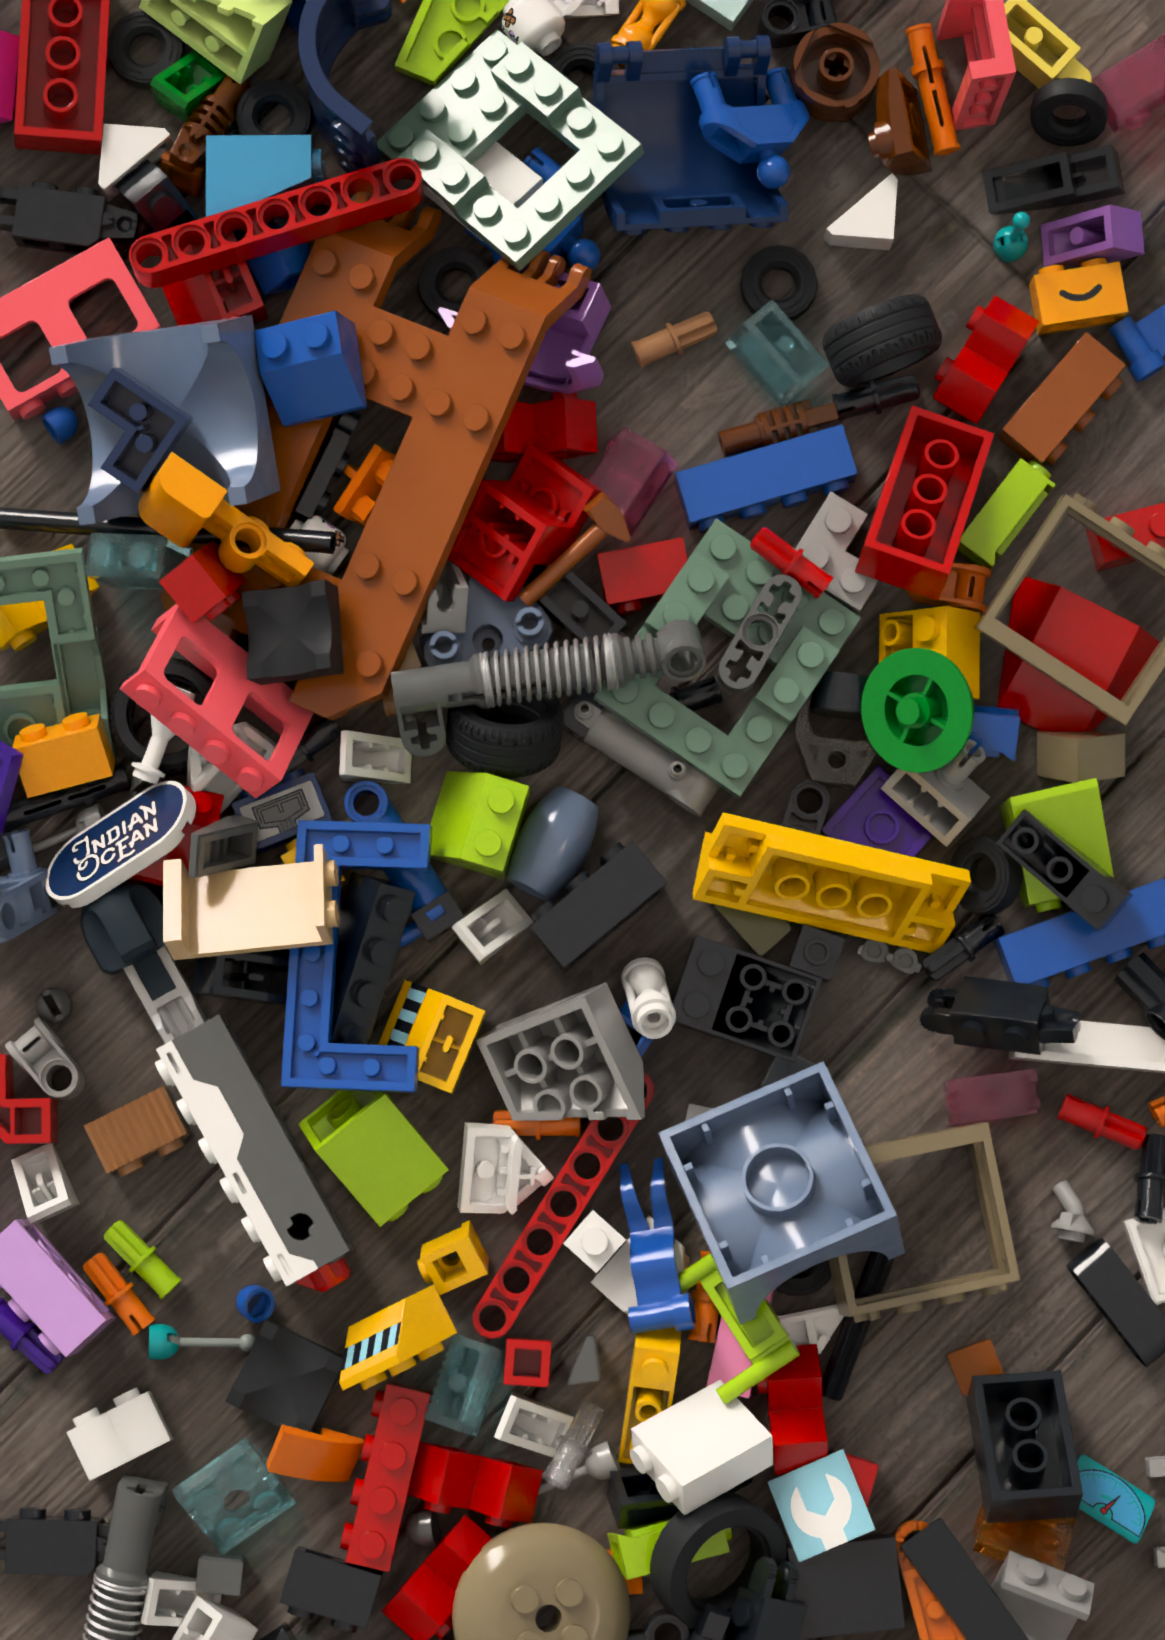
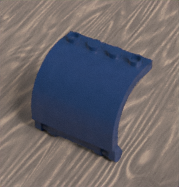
[298,0,392,173]
[593,35,789,235]

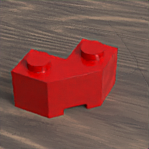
[932,295,1039,424]
[490,392,598,463]
[0,1054,58,1144]
[757,1344,828,1476]
[408,1442,543,1529]
[381,1514,493,1640]

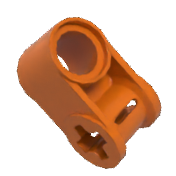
[905,563,992,615]

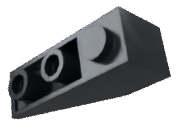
[996,809,1134,931]

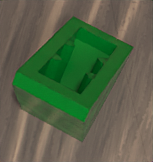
[150,50,226,123]

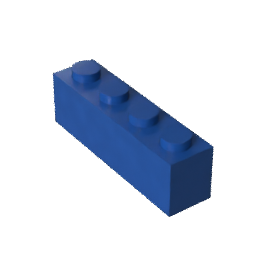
[674,424,858,533]
[993,878,1165,988]

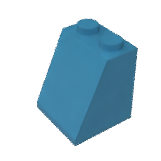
[206,135,325,238]

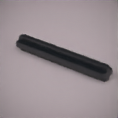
[822,1251,895,1401]

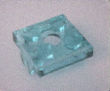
[172,1437,296,1555]

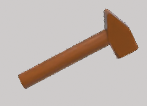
[517,492,630,607]

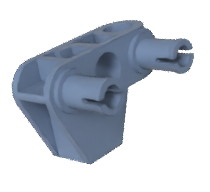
[419,577,552,667]
[0,828,58,943]

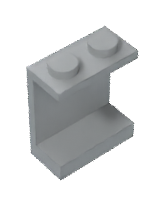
[991,1551,1095,1640]

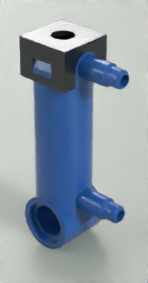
[344,781,464,948]

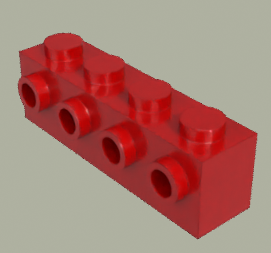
[340,1381,432,1572]

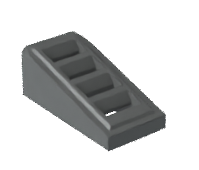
[188,814,258,878]

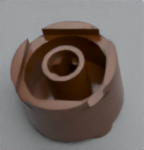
[790,22,880,123]

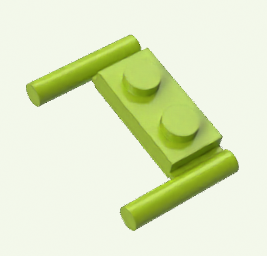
[678,1253,800,1404]

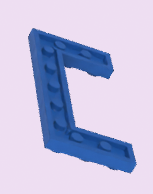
[281,820,432,1093]

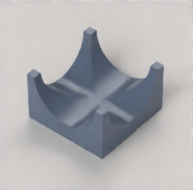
[49,315,281,525]
[658,1061,905,1325]

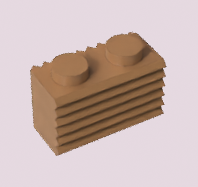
[84,1086,190,1178]

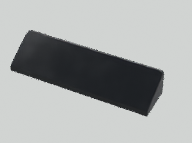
[899,1517,1029,1640]

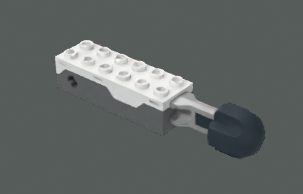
[80,878,355,1293]

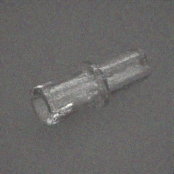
[542,1401,603,1491]

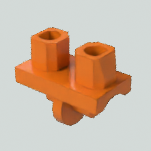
[333,444,396,527]

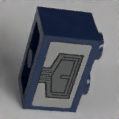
[231,769,334,855]

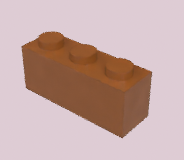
[997,332,1126,466]

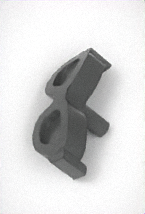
[857,939,922,974]

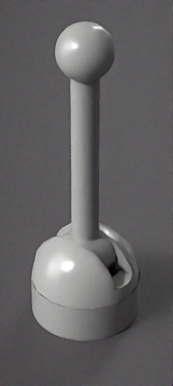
[32,803,106,853]
[538,1441,621,1495]

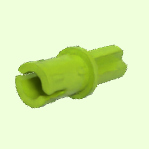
[104,1220,182,1300]

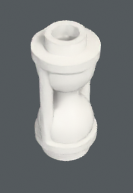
[621,957,676,1039]

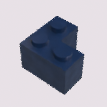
[88,368,194,493]

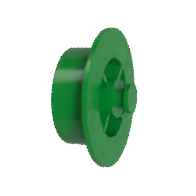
[861,648,974,773]

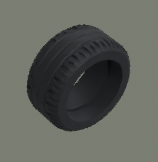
[822,294,943,387]
[110,658,214,776]
[446,694,564,778]

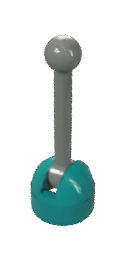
[149,1324,256,1360]

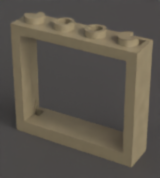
[974,492,1165,726]
[828,1122,1020,1323]

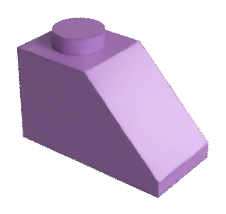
[1040,204,1145,267]

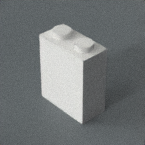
[630,1380,773,1515]

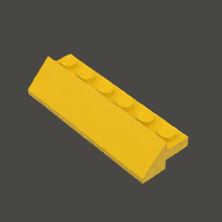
[692,812,971,953]

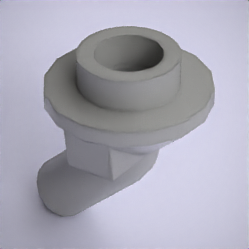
[1050,1180,1095,1243]

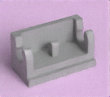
[419,559,469,633]

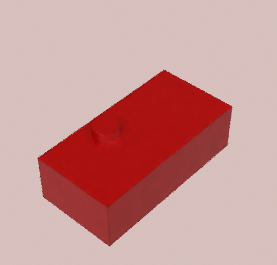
[14,0,110,155]
[855,405,994,601]

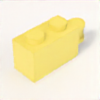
[1004,0,1092,89]

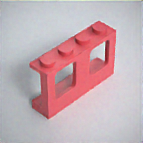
[936,0,1016,131]
[0,237,161,420]
[120,604,314,799]

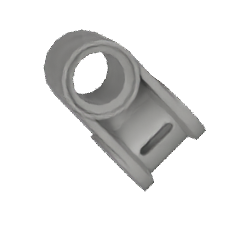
[5,1016,85,1100]

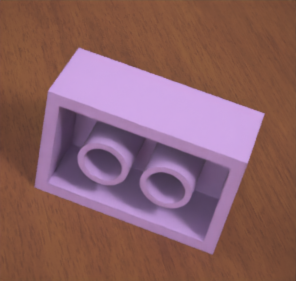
[0,1219,117,1357]

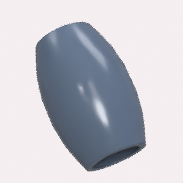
[507,786,599,902]

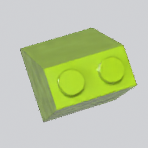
[430,771,530,880]
[999,778,1114,914]
[298,1090,449,1227]

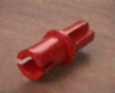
[750,527,834,600]
[1057,1093,1147,1150]

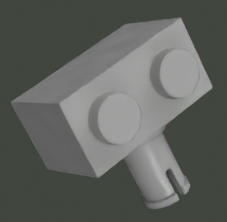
[880,739,990,847]

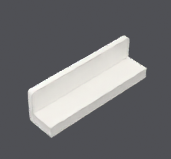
[1009,1021,1165,1074]

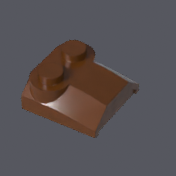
[868,67,932,175]

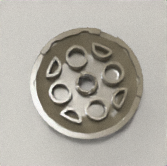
[452,1522,631,1640]

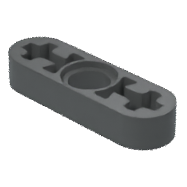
[717,574,802,693]

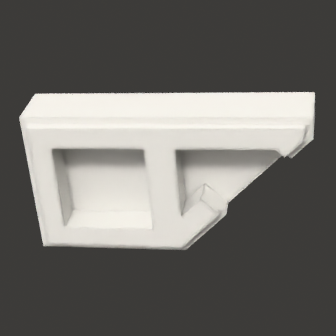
[778,1304,844,1354]

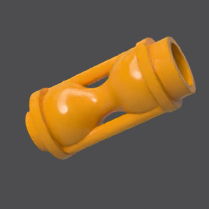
[609,0,686,70]

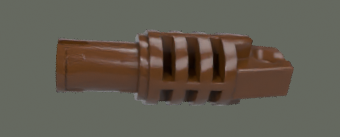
[169,74,251,173]
[717,399,839,456]

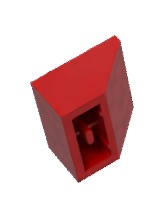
[162,231,268,326]

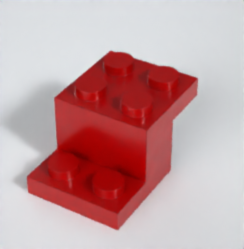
[448,444,602,602]

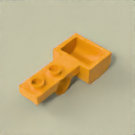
[138,452,314,587]

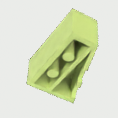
[139,0,293,84]

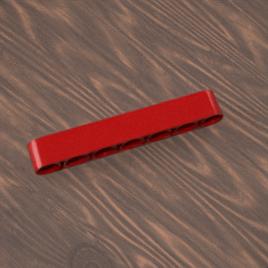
[129,158,424,288]
[473,1073,654,1339]

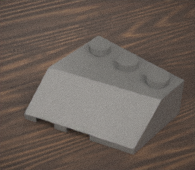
[476,982,645,1121]

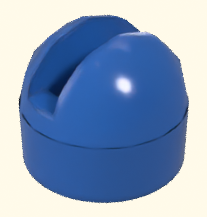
[41,406,78,445]
[236,1285,275,1323]

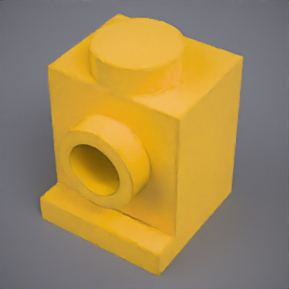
[417,1220,489,1295]

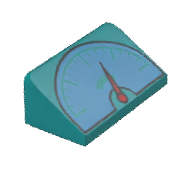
[1077,1454,1155,1544]

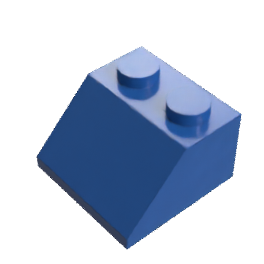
[254,310,367,427]

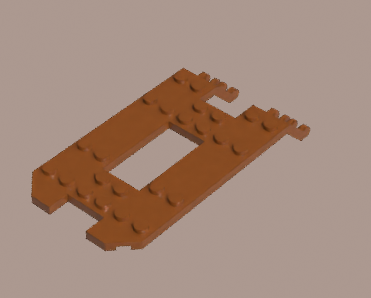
[160,191,591,721]

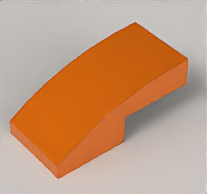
[266,1424,364,1482]

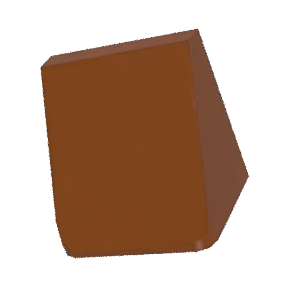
[946,1338,1004,1396]

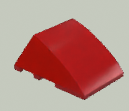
[997,577,1159,732]

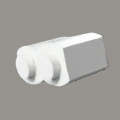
[66,1387,173,1481]

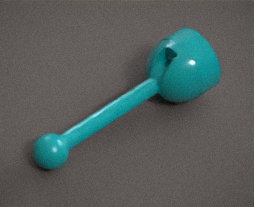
[993,212,1030,262]

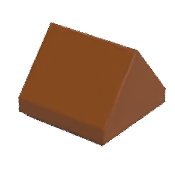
[160,146,206,197]

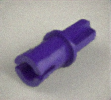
[0,1298,64,1374]

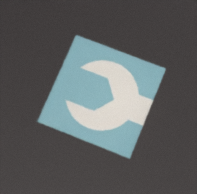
[767,1449,876,1562]

